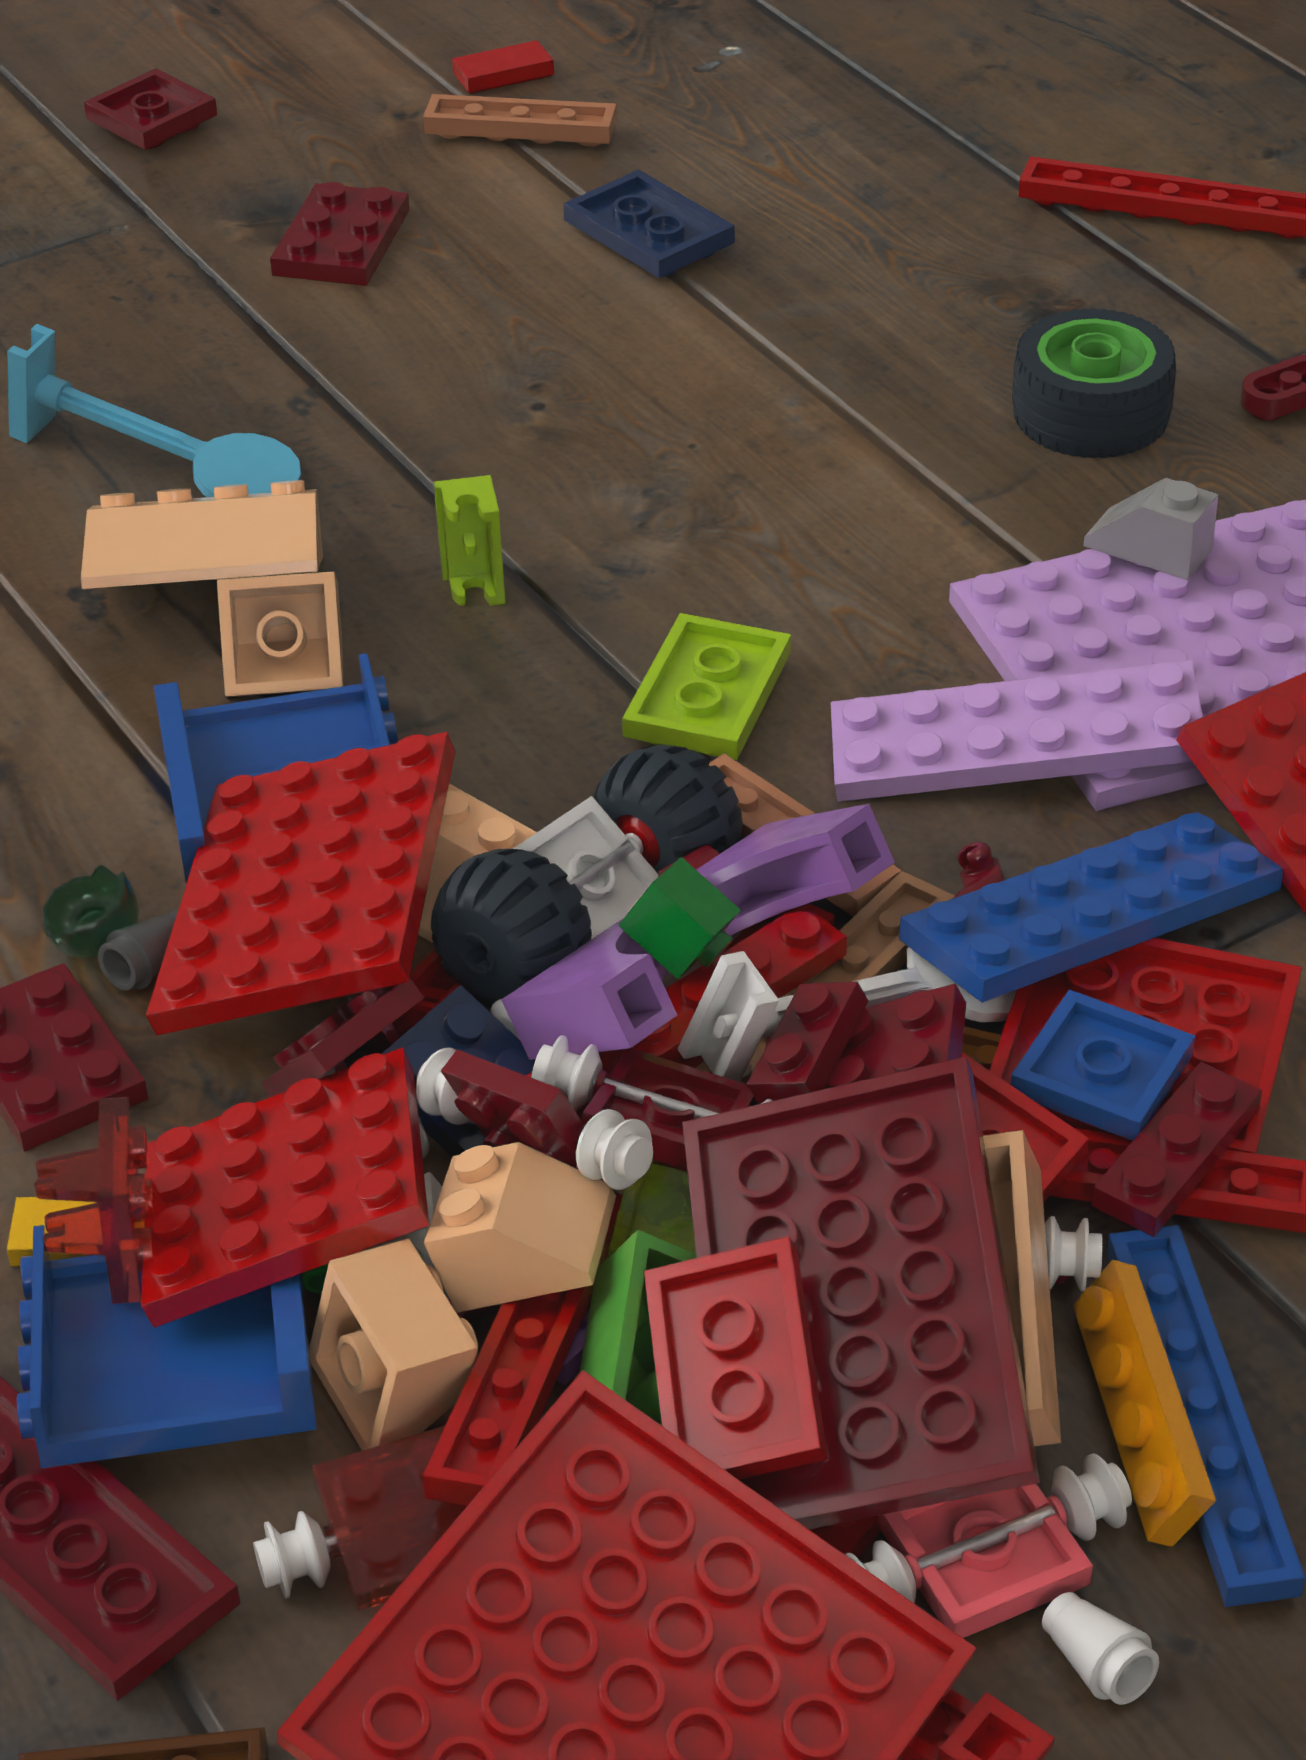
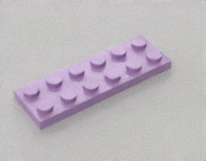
[831,659,1203,802]

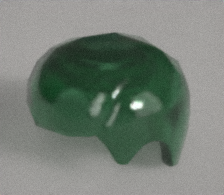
[42,865,139,958]

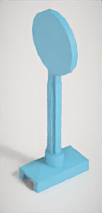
[7,324,301,497]

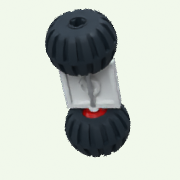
[431,744,743,1008]

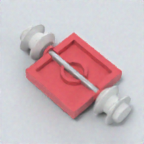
[844,1453,1132,1638]

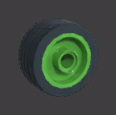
[1012,308,1176,458]

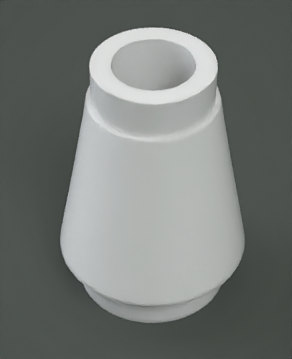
[1042,1592,1159,1705]

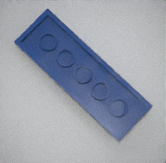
[899,812,1283,1003]

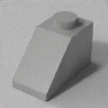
[1084,478,1219,580]

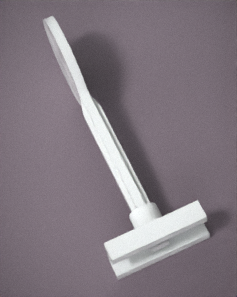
[678,947,1017,1082]

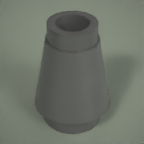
[98,910,178,990]

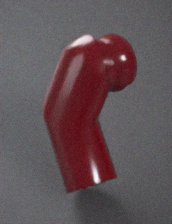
[955,842,1004,898]

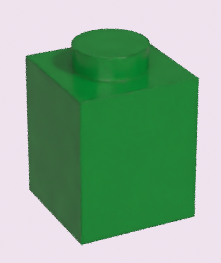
[618,857,741,979]

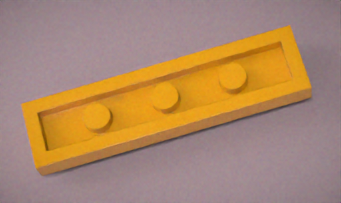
[1073,1259,1216,1547]

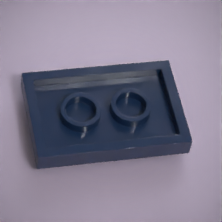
[563,169,735,278]

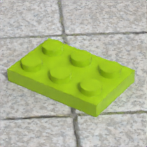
[622,613,791,760]

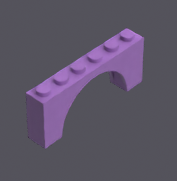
[501,804,895,1060]

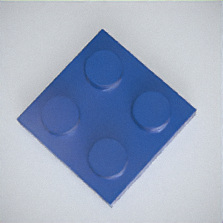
[1010,989,1195,1141]

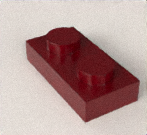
[747,981,869,1103]

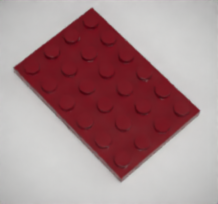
[682,1057,1040,1529]

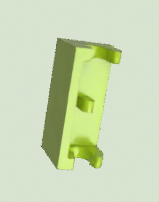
[434,475,505,606]

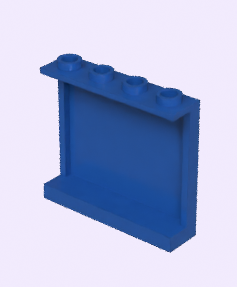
[153,653,398,883]
[17,1225,317,1468]

